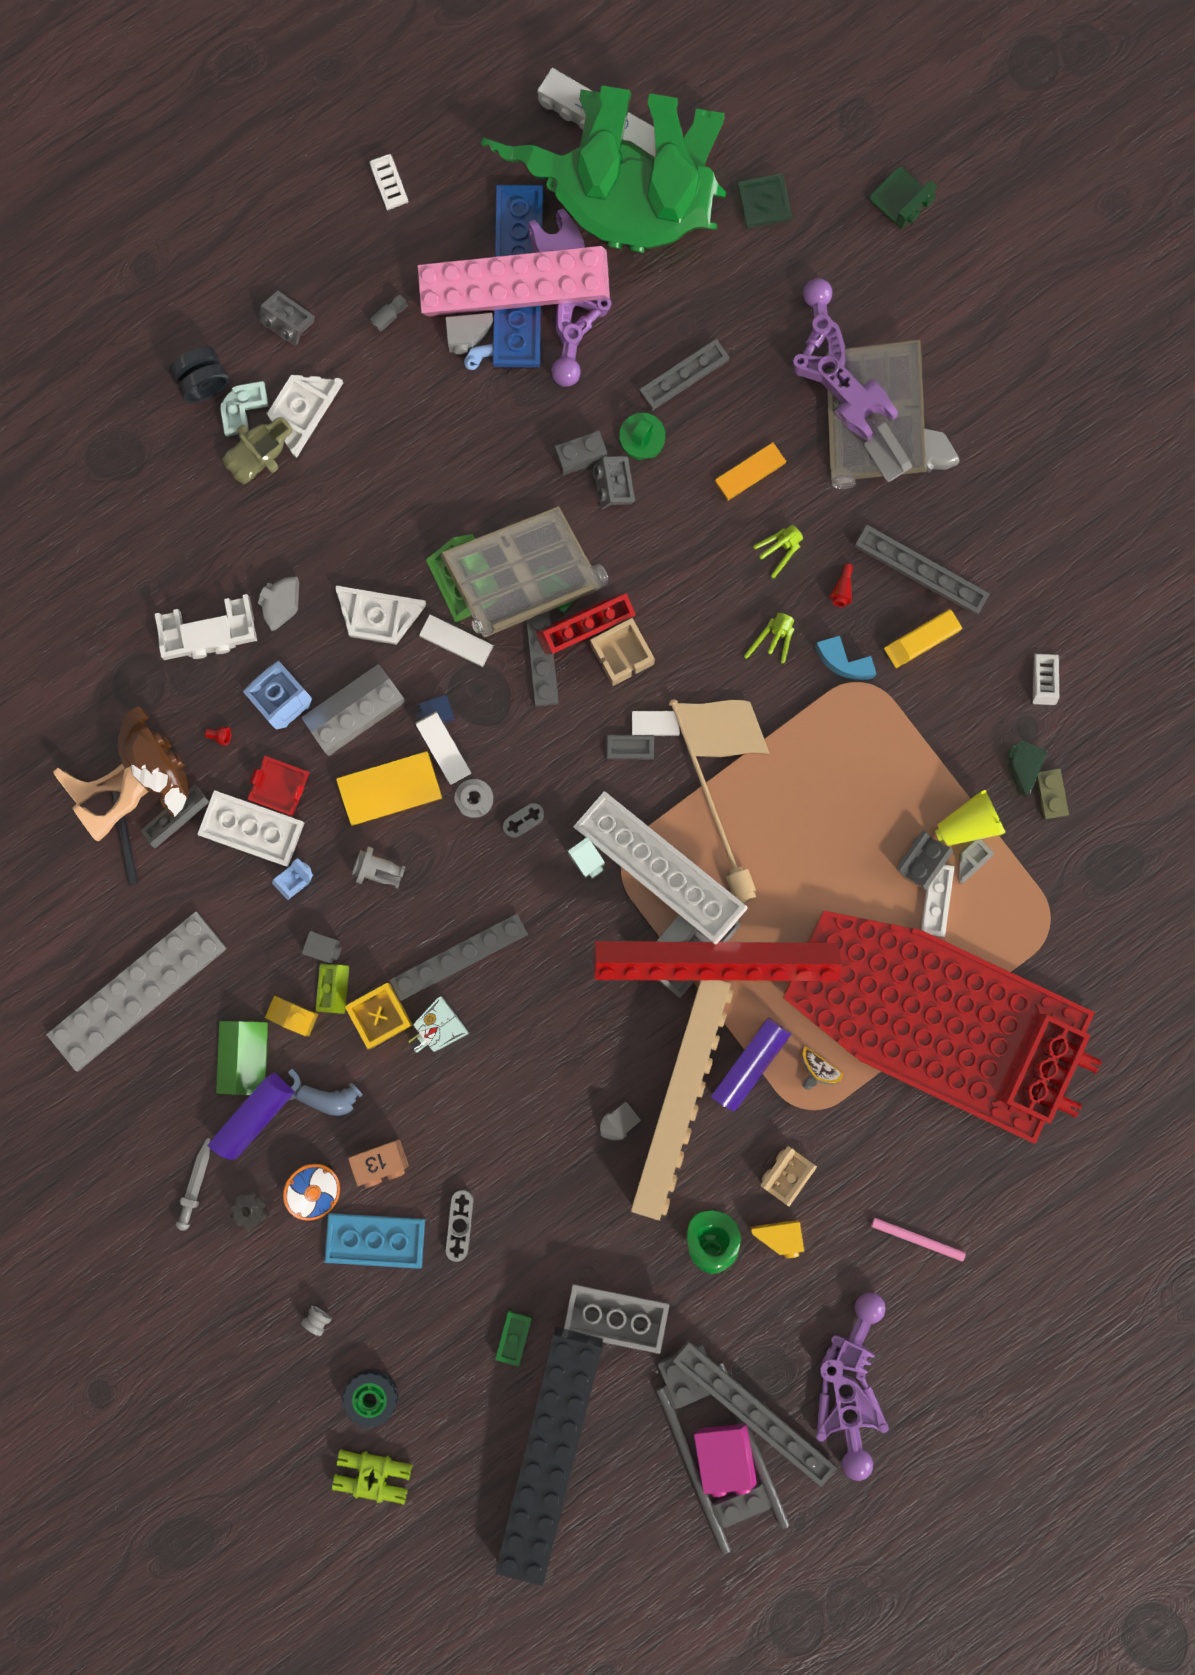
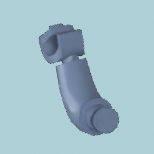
[288,1069,362,1116]

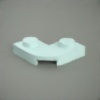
[221,381,269,437]

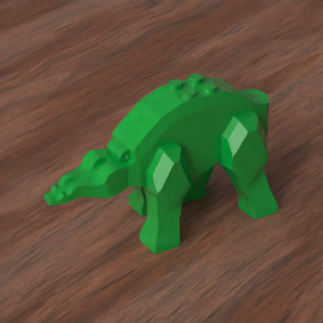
[481,85,726,253]

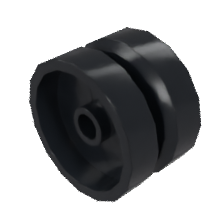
[168,346,230,403]

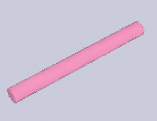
[871,1218,966,1262]

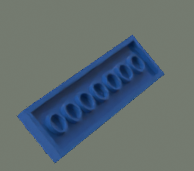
[493,185,543,367]

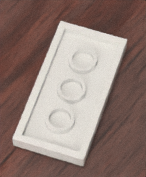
[198,790,304,867]

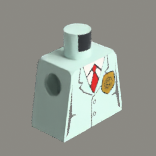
[408,996,469,1052]

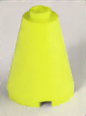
[935,790,1005,846]

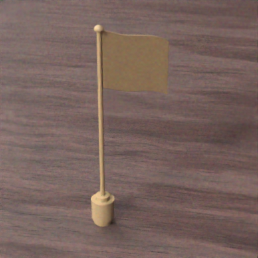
[669,699,770,903]

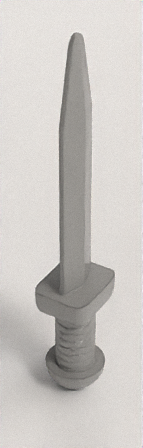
[176,1138,210,1231]

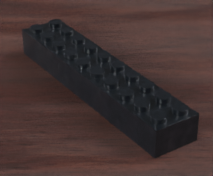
[495,1326,603,1586]

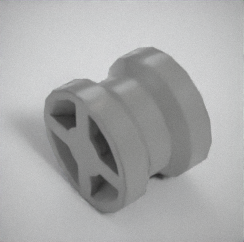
[301,1306,332,1336]

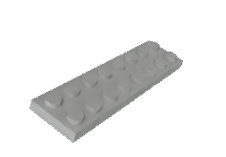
[46,912,227,1072]

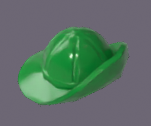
[687,1210,741,1274]

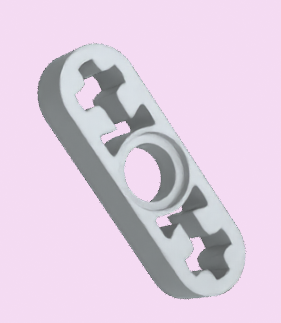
[446,1190,474,1262]

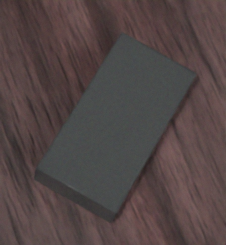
[607,735,654,760]

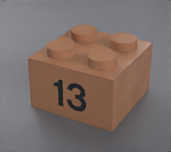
[348,1139,409,1189]

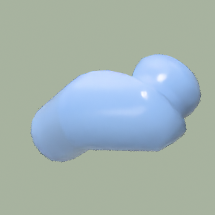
[464,344,493,370]

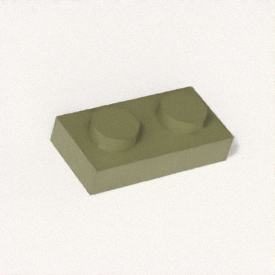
[1035,769,1069,820]

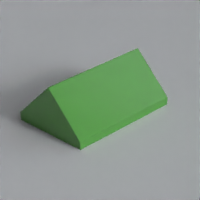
[216,1021,268,1095]

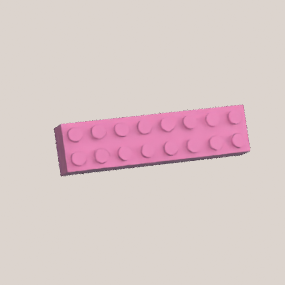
[418,246,610,316]

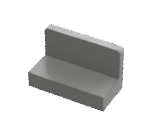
[864,422,912,482]

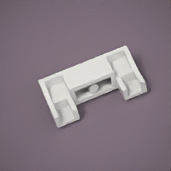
[155,594,257,660]

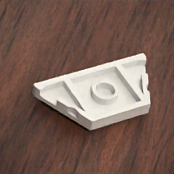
[267,375,343,458]
[336,586,426,644]

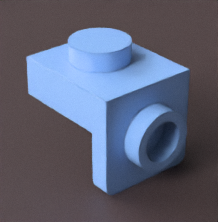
[272,858,313,900]

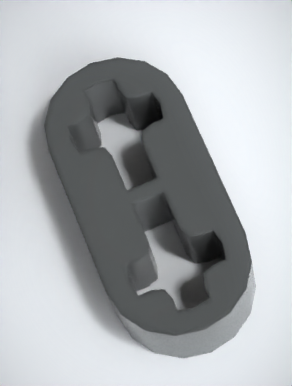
[503,803,544,838]

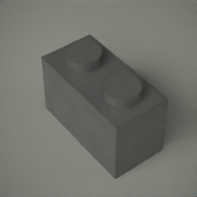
[555,431,607,476]

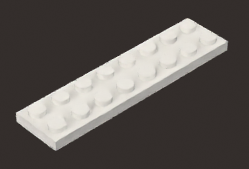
[573,791,748,945]

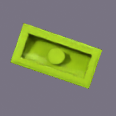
[316,964,349,1014]

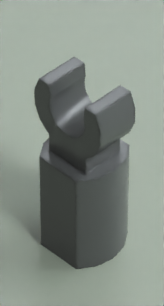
[370,294,408,332]

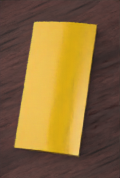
[336,751,443,826]

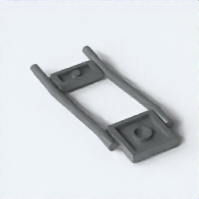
[656,1343,790,1554]

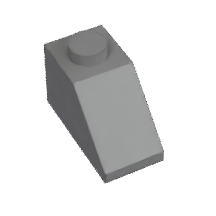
[446,313,494,354]

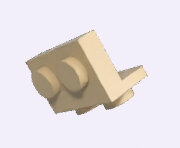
[761,1146,817,1206]

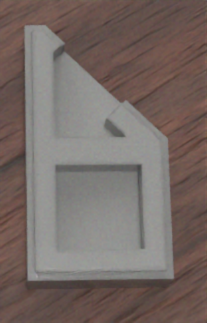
[959,839,994,884]

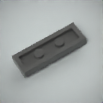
[140,784,209,848]

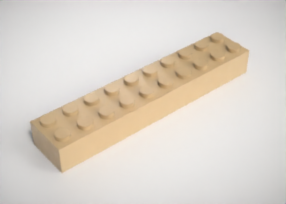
[631,980,734,1221]

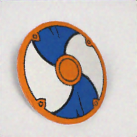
[283,1164,340,1220]

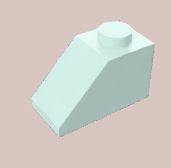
[568,837,605,878]

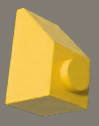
[265,996,319,1036]
[750,1220,804,1258]

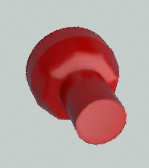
[205,727,231,746]

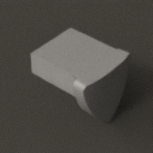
[600,1102,641,1140]

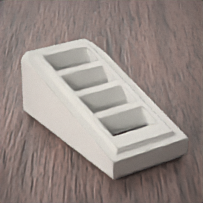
[370,154,408,210]
[1033,654,1059,705]

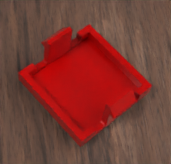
[247,756,310,817]

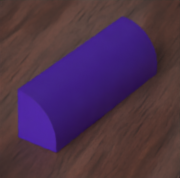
[711,1017,792,1111]
[207,1072,295,1160]

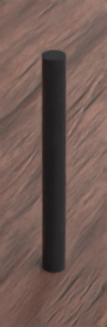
[111,791,138,886]

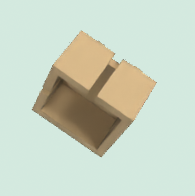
[590,618,655,686]

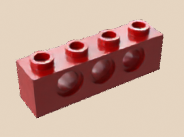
[536,593,636,654]

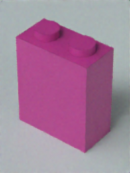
[694,1423,757,1497]

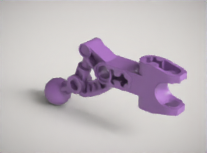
[527,209,611,387]
[793,278,898,441]

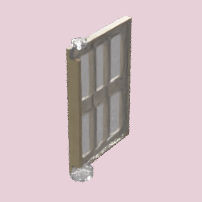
[827,340,927,489]
[440,506,608,637]

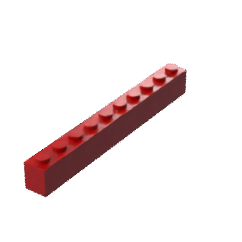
[593,941,842,981]

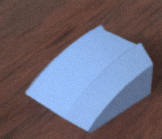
[243,661,312,729]

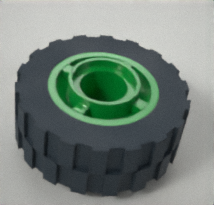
[342,1369,398,1428]

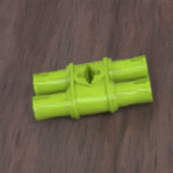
[332,1449,413,1505]

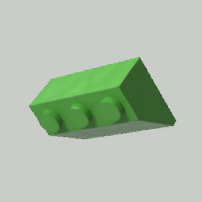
[426,534,502,622]

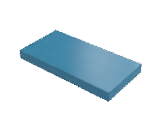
[325,1213,425,1269]

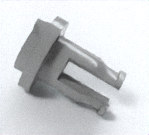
[455,779,493,818]
[352,846,405,889]

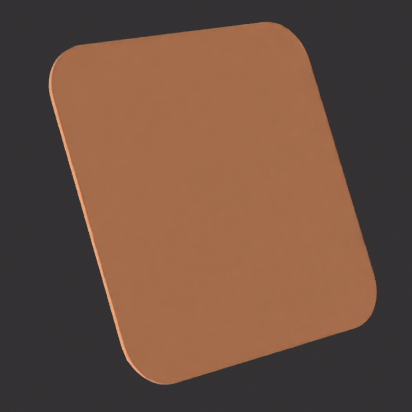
[621,682,1051,1110]

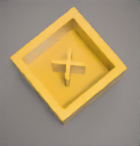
[345,983,413,1049]

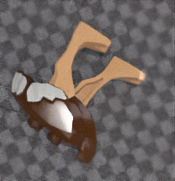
[53,706,189,841]

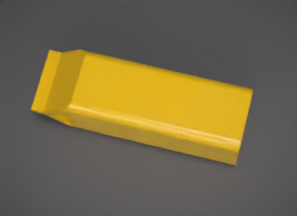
[884,609,962,668]

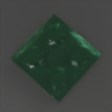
[737,173,792,229]

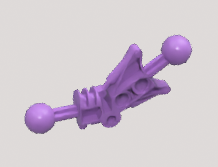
[816,1292,889,1481]

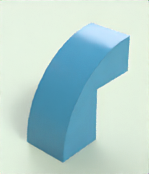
[815,636,876,680]

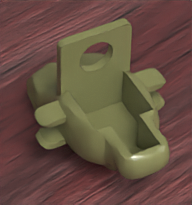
[222,417,292,485]

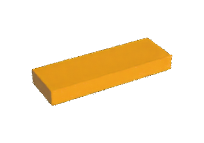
[715,443,786,501]

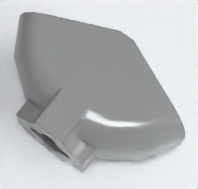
[909,428,959,472]
[258,577,299,631]

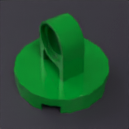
[620,413,665,460]

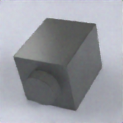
[302,931,342,964]

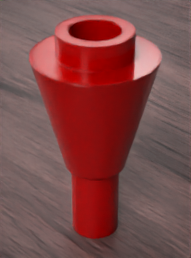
[829,564,853,607]

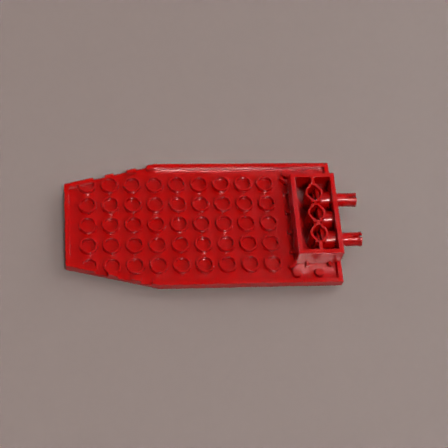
[783,911,1102,1144]

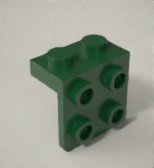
[870,167,937,230]

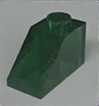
[1007,740,1048,798]

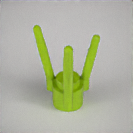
[753,525,803,578]
[744,613,794,663]

